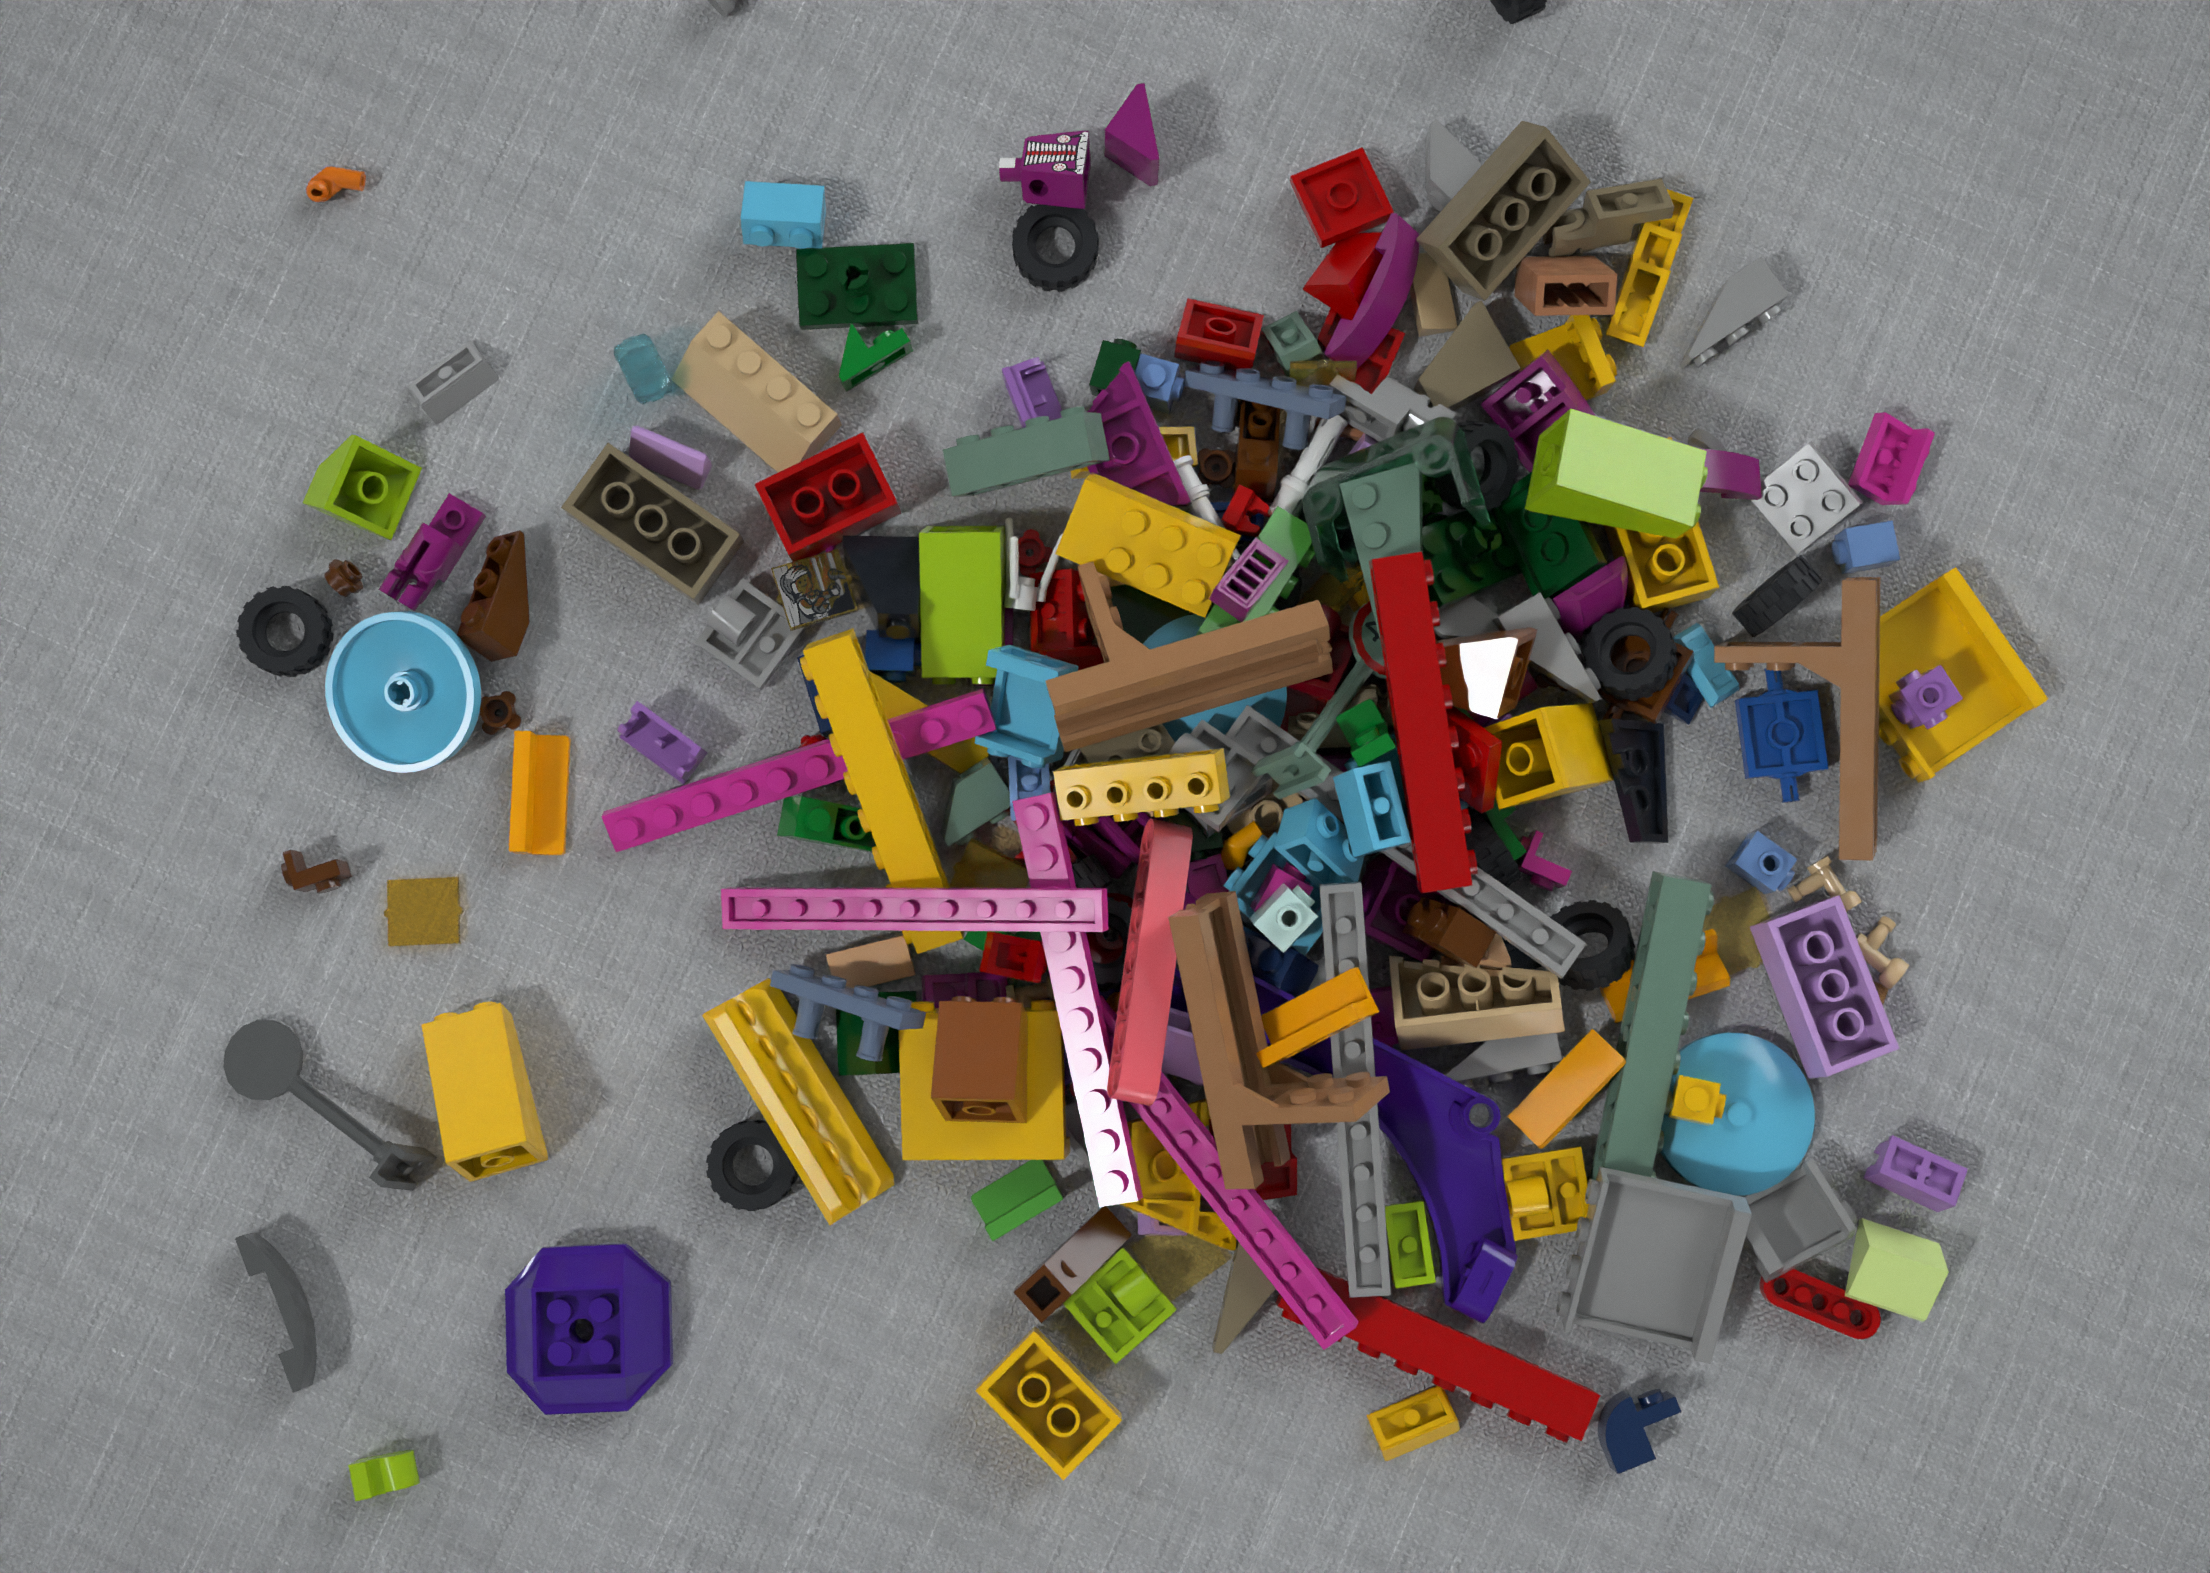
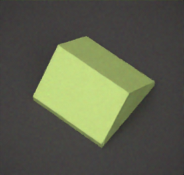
[1845,1218,1949,1322]

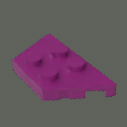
[1087,361,1192,507]

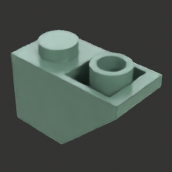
[940,757,1011,847]

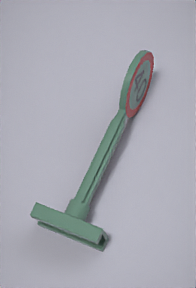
[1251,601,1386,799]

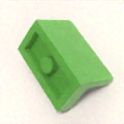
[971,1160,1064,1241]

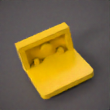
[1509,315,1617,400]

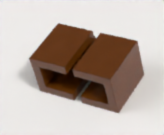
[1402,897,1497,968]

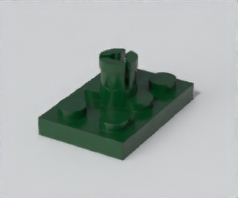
[796,243,918,330]
[1491,472,1607,600]
[1422,510,1522,609]

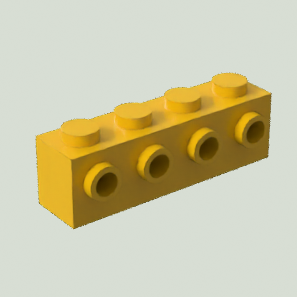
[1053,748,1230,826]

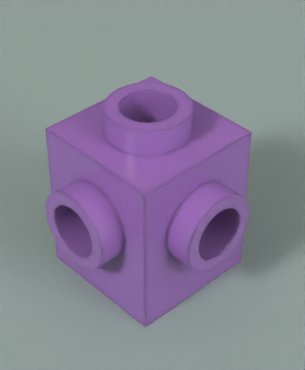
[1888,665,1963,729]

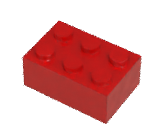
[754,432,901,564]

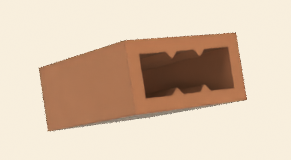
[1514,256,1617,316]

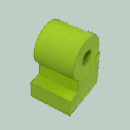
[348,1450,420,1502]

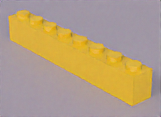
[800,628,965,954]

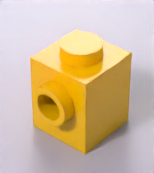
[1668,1075,1726,1126]

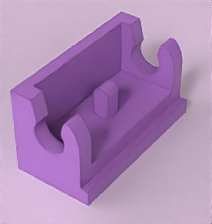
[1002,357,1062,428]
[618,701,708,784]
[1863,1135,1968,1212]

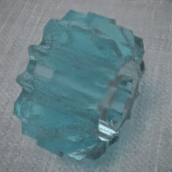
[613,333,673,404]

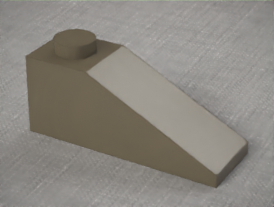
[1212,1240,1276,1354]

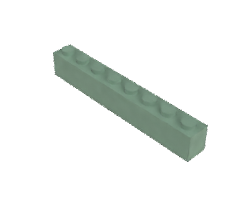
[1589,871,1714,1180]

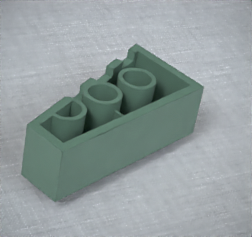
[1339,462,1423,637]

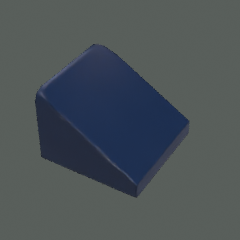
[1663,674,1704,725]

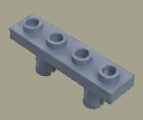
[1184,360,1347,450]
[770,964,926,1061]

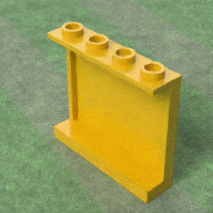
[1879,567,2049,783]
[899,1000,1070,1160]

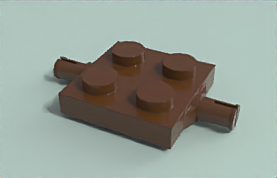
[1597,607,1694,727]

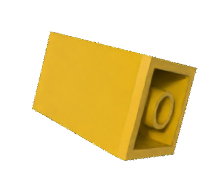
[1484,703,1614,810]
[421,1001,549,1182]

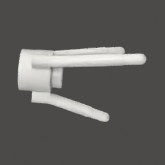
[1004,517,1063,611]

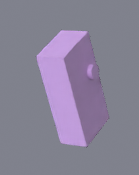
[1750,895,1900,1078]

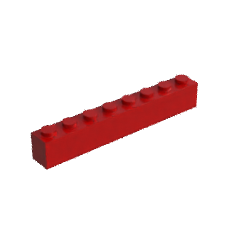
[1369,551,1478,893]
[1275,1267,1601,1443]

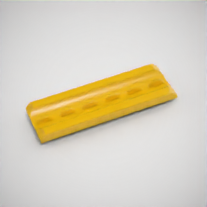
[702,978,894,1225]

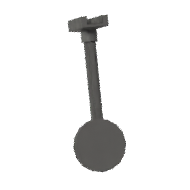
[223,1020,437,1191]

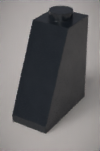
[842,535,921,639]

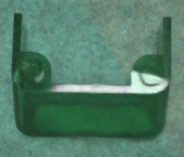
[1303,417,1491,583]

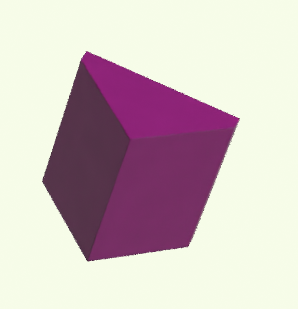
[1104,83,1160,186]

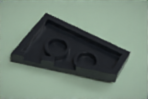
[1599,718,1668,844]

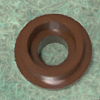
[324,559,363,597]

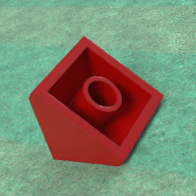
[1303,232,1383,320]
[1174,298,1264,371]

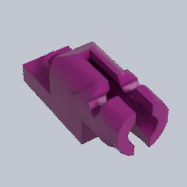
[378,493,486,611]

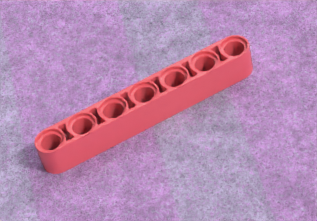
[1107,819,1193,1106]

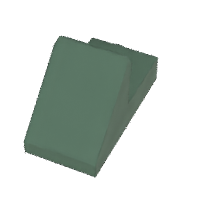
[1262,311,1322,379]

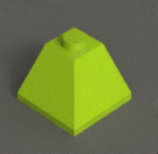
[302,434,422,540]

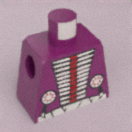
[999,131,1091,209]

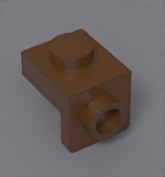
[281,850,352,894]

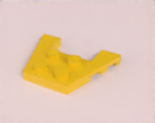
[1120,1098,1237,1250]

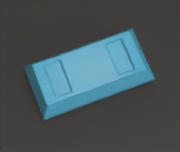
[1673,623,1740,708]

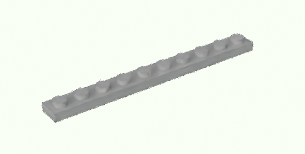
[1226,705,1587,979]
[1320,881,1391,1298]

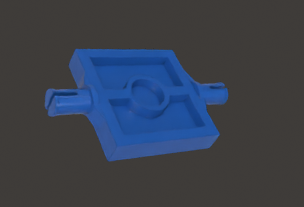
[1735,668,1829,803]

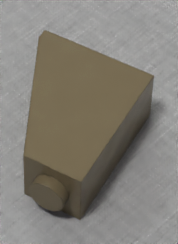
[1414,300,1521,411]

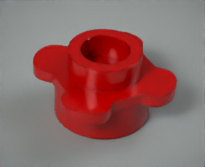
[1018,529,1053,577]

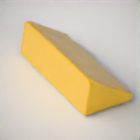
[1366,1386,1460,1461]

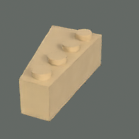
[1389,956,1565,1050]

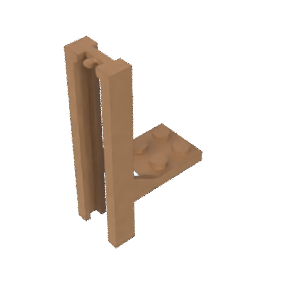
[1045,561,1333,752]
[1714,577,1881,861]
[1168,891,1390,1189]

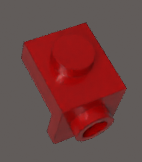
[979,931,1048,983]

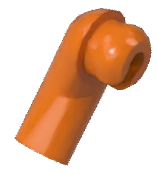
[306,166,366,202]

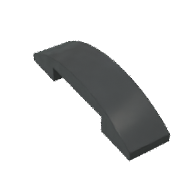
[235,1232,317,1393]

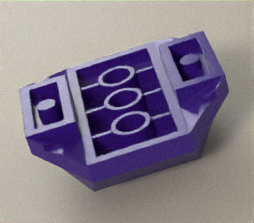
[505,1243,673,1415]

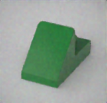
[839,323,913,392]
[1336,699,1396,767]

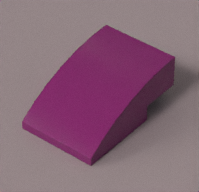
[1481,349,1596,473]

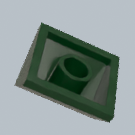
[836,991,917,1076]

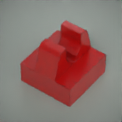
[1221,484,1272,538]

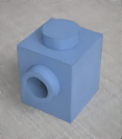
[1135,354,1185,414]
[1832,521,1900,574]
[1725,831,1797,894]

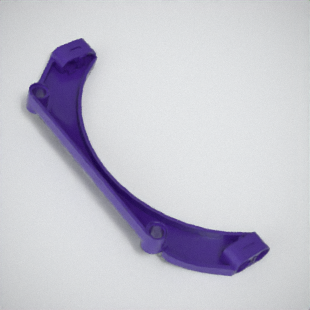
[1055,967,1518,1324]

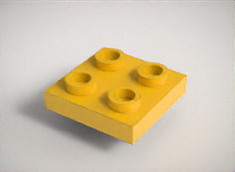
[1501,1146,1589,1241]

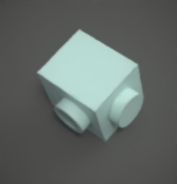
[1249,883,1318,953]

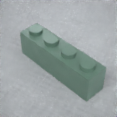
[943,406,1110,497]

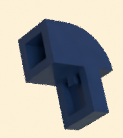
[1598,1389,1681,1474]

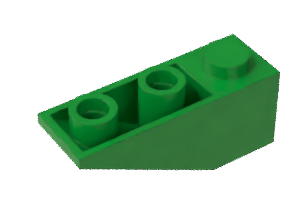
[777,796,876,853]

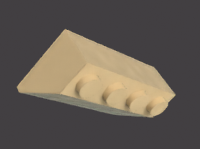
[671,311,842,473]

